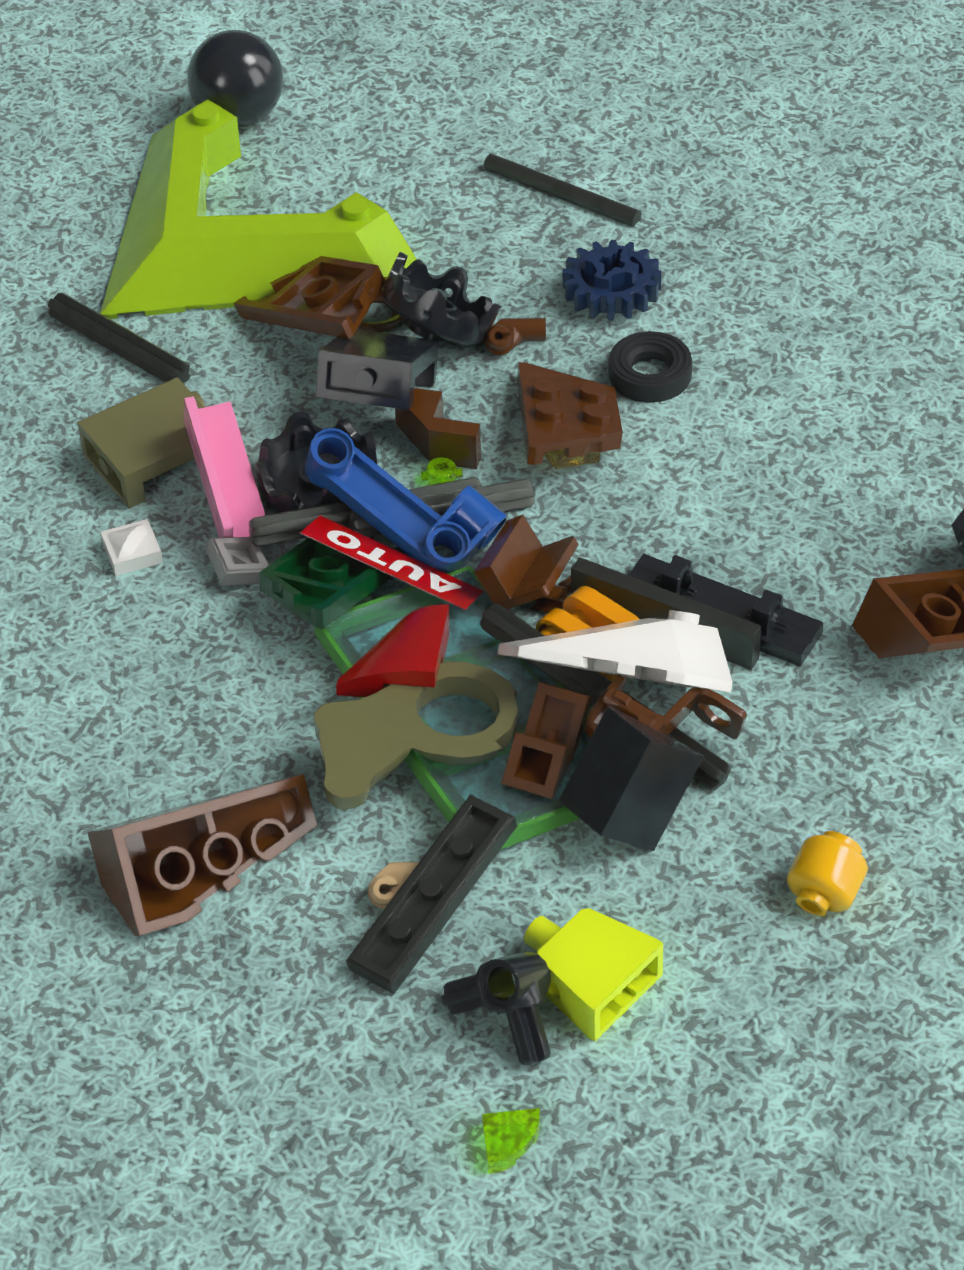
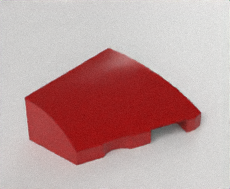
[336,604,449,697]

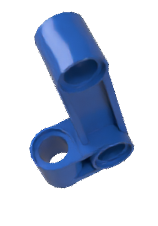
[305,428,508,574]

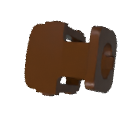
[585,674,747,739]

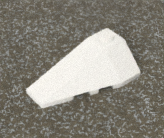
[498,610,732,692]

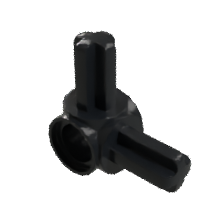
[441,952,551,1065]

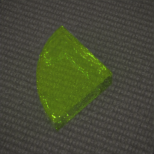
[482,1108,540,1174]

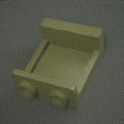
[77,377,206,509]

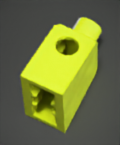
[524,908,663,1042]

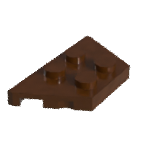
[233,256,385,339]
[517,362,623,465]

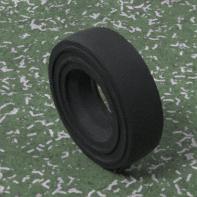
[608,331,693,403]

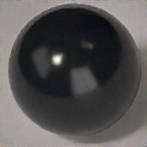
[187,30,283,127]

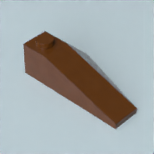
[852,569,964,659]
[87,774,317,936]

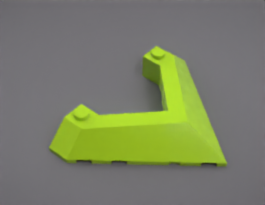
[100,99,417,319]

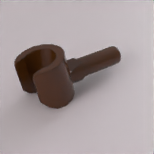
[532,575,571,613]

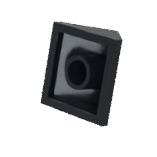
[558,705,704,851]

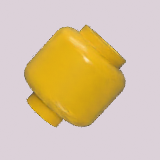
[786,831,868,916]

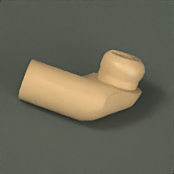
[368,862,419,909]

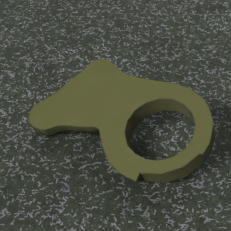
[313,662,518,810]

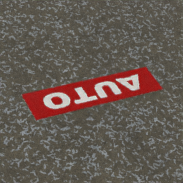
[300,515,484,610]

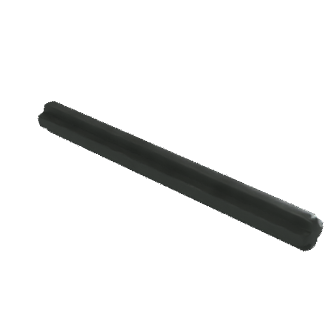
[480,604,731,790]

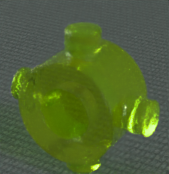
[421,457,463,485]

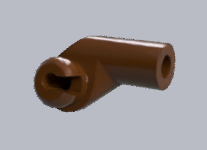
[484,318,546,355]

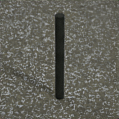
[484,153,642,227]

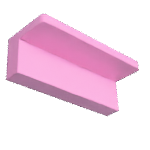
[184,396,265,538]

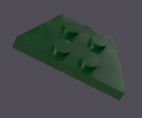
[259,537,409,629]

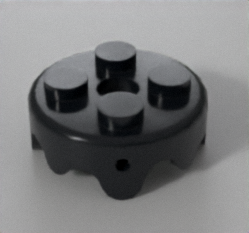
[381,252,502,348]
[255,412,377,513]

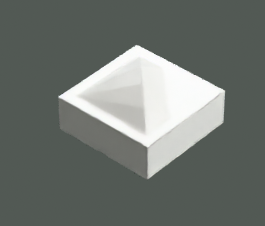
[101,519,163,576]

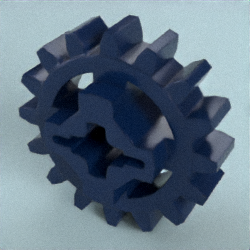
[562,240,662,321]

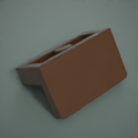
[474,514,579,610]

